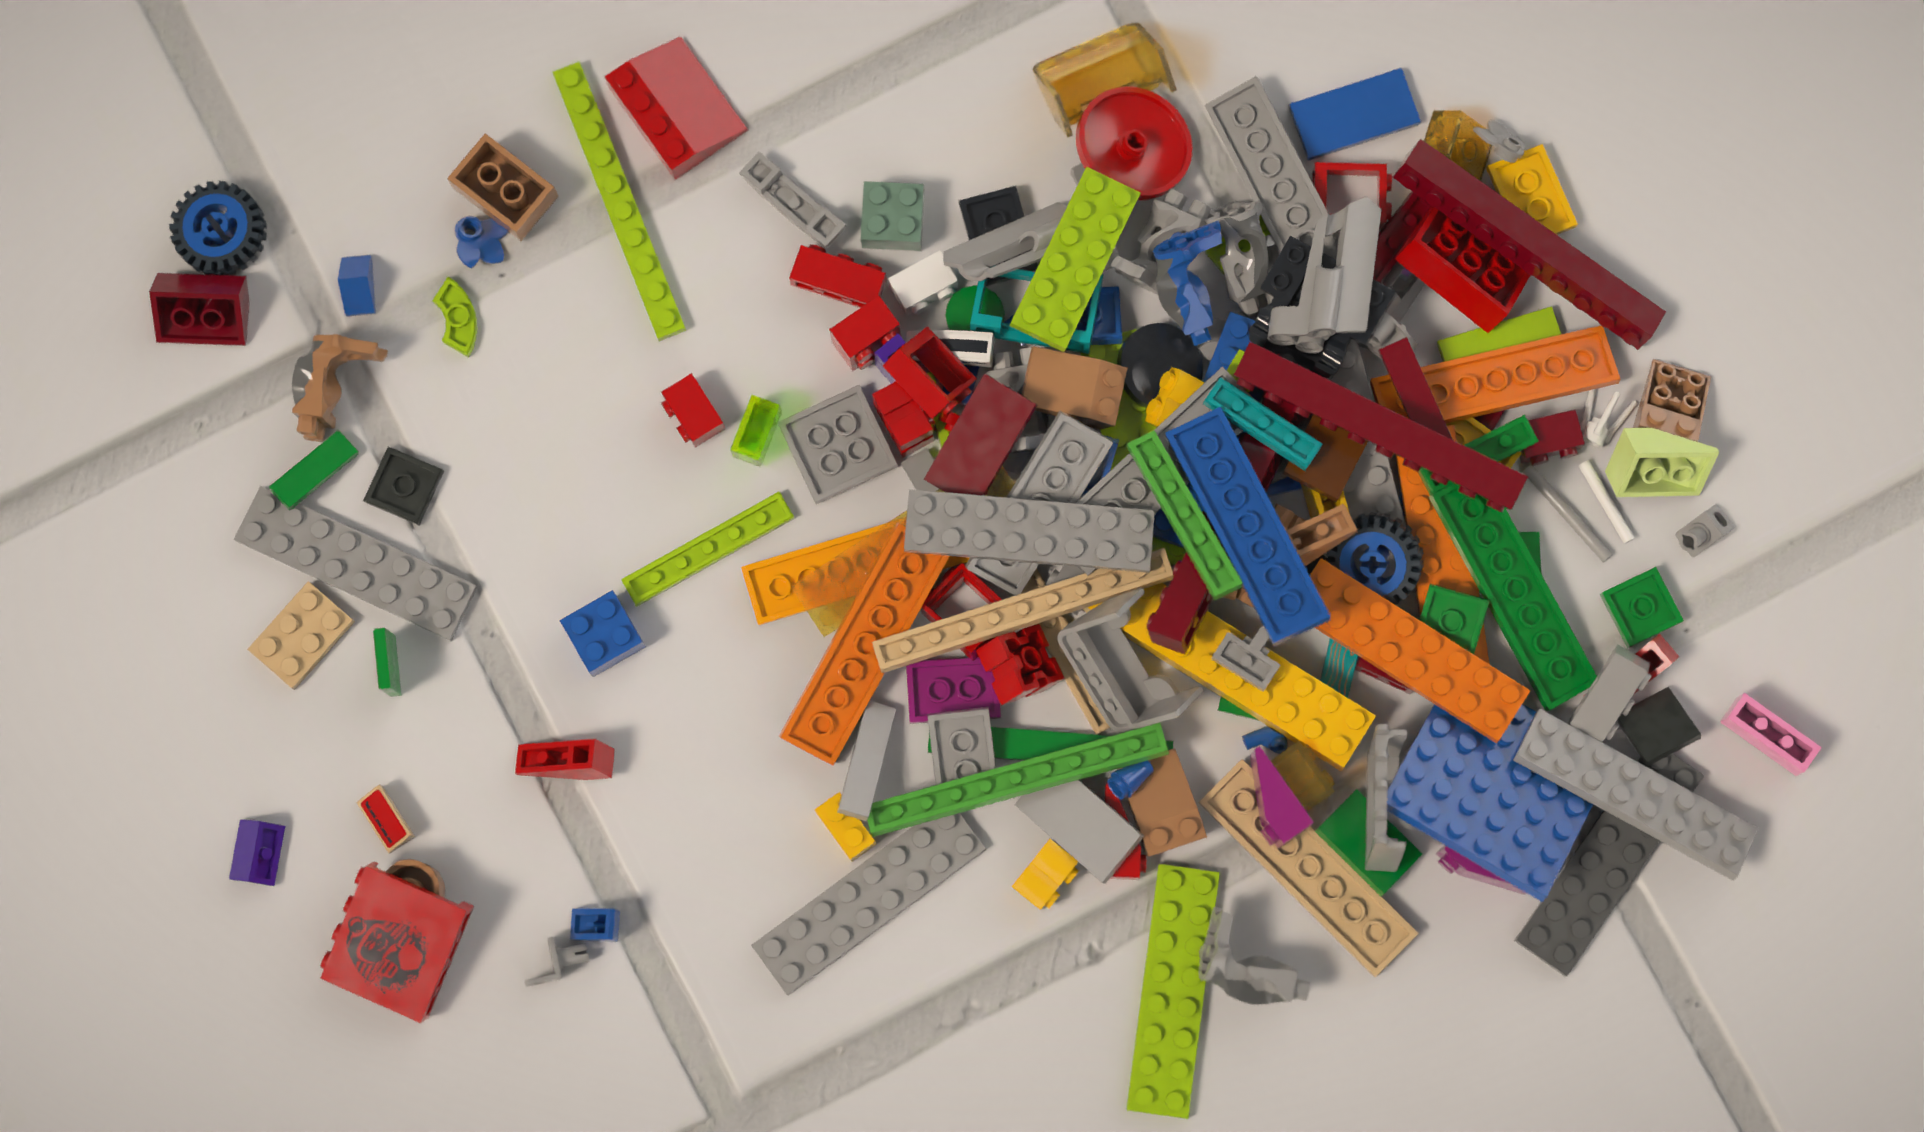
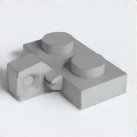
[1211,626,1280,692]

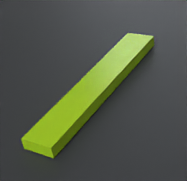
[621,491,795,607]

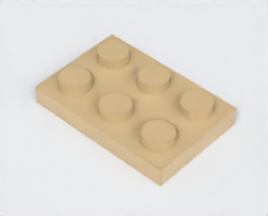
[247,581,355,690]

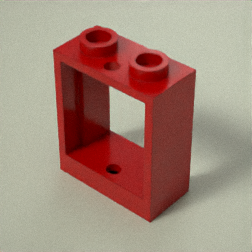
[1312,162,1392,230]
[882,326,977,419]
[920,563,1002,661]

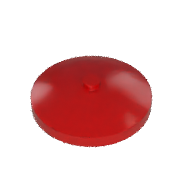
[1076,86,1192,200]

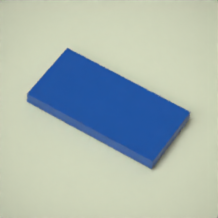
[1289,67,1421,161]

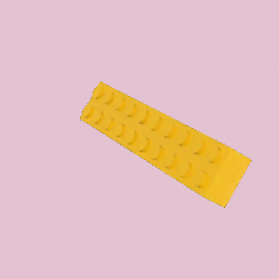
[1083,583,1376,772]

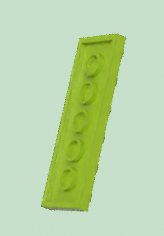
[1009,166,1140,352]

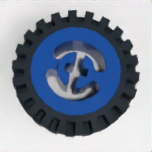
[169,181,267,275]
[1326,512,1424,605]

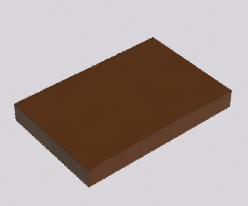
[1282,415,1368,502]

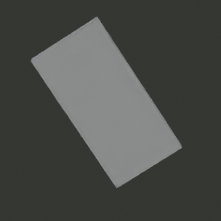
[1014,780,1144,884]

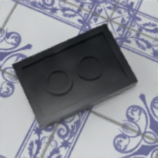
[958,186,1038,286]

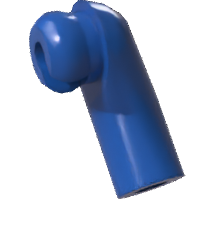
[1242,727,1288,754]

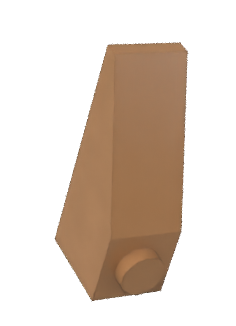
[1286,504,1358,566]

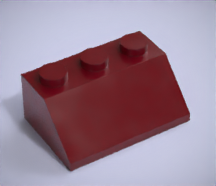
[149,273,250,346]

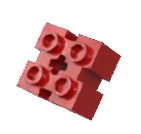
[872,381,936,458]
[976,624,1065,706]

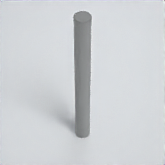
[1523,465,1612,562]

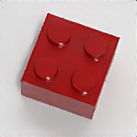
[829,295,901,371]

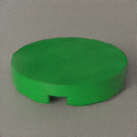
[945,285,1005,331]

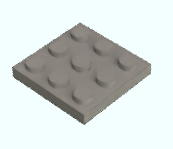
[778,385,898,504]

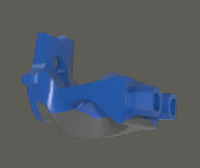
[1153,221,1222,346]

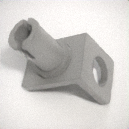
[1675,504,1734,557]
[524,936,589,987]

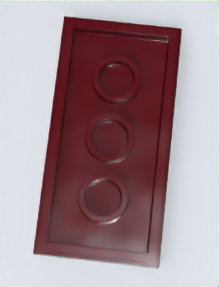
[924,374,1038,496]

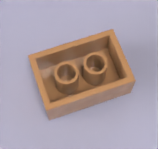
[447,133,559,241]

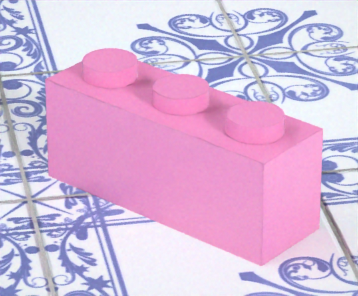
[1720,693,1822,776]

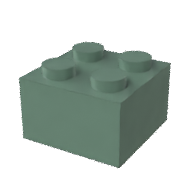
[860,181,924,251]

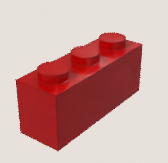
[789,244,887,308]

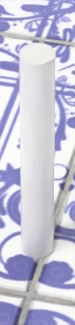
[1578,460,1635,544]

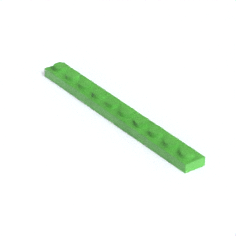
[867,723,1169,837]

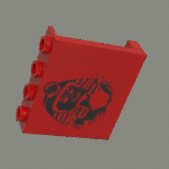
[320,861,474,1023]

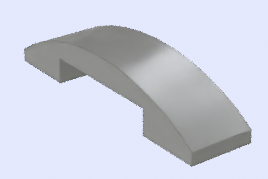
[739,151,847,248]

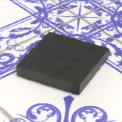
[363,447,444,525]
[1617,687,1701,767]

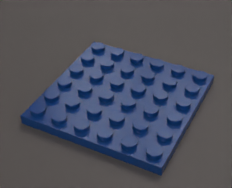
[1387,704,1593,902]

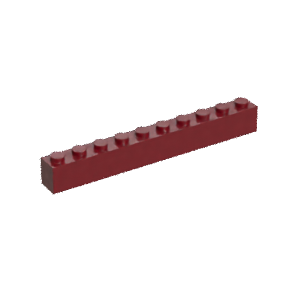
[1392,139,1666,350]
[1233,342,1528,513]
[1146,391,1303,655]

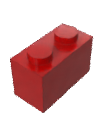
[661,373,726,447]

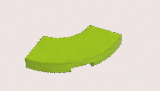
[432,276,477,358]

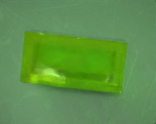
[730,395,782,467]

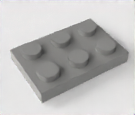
[928,707,996,785]

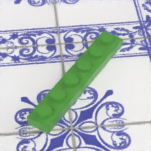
[1127,430,1243,601]

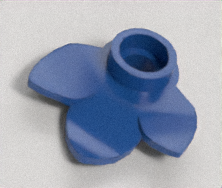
[455,216,508,268]

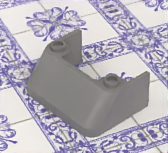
[1058,588,1204,733]

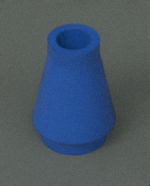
[1107,761,1154,800]

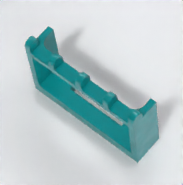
[970,265,1104,354]

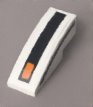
[906,330,995,367]

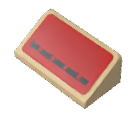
[356,784,415,854]

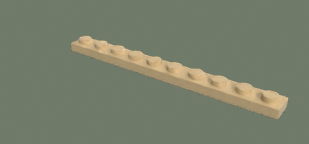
[872,548,1173,673]

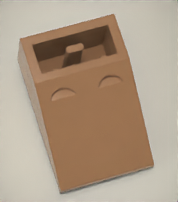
[1633,359,1711,442]

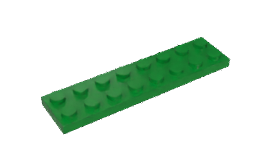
[1429,483,1597,711]

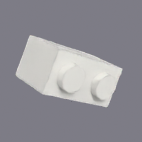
[888,250,958,316]

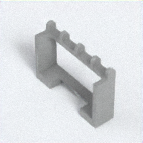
[1365,724,1407,872]

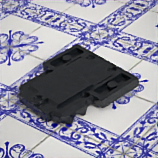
[1249,236,1397,380]

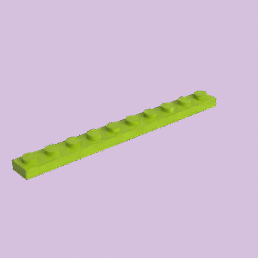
[552,61,687,341]

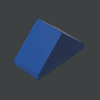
[338,255,376,317]
[570,908,620,942]

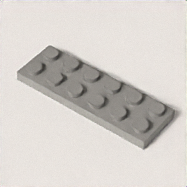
[965,411,1113,596]

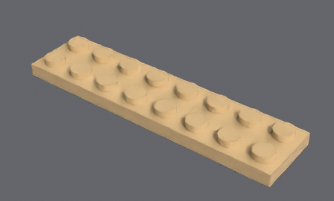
[1199,759,1419,978]

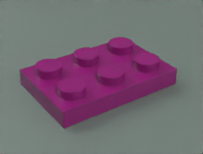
[906,658,1001,724]

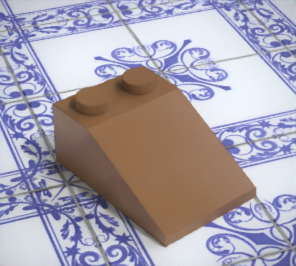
[1021,346,1127,430]
[1117,748,1207,857]

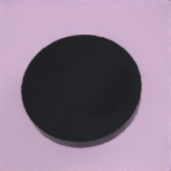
[1117,323,1203,408]

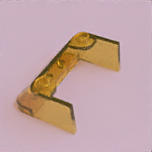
[1032,23,1177,137]

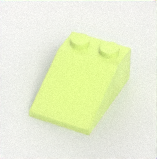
[1605,428,1719,497]

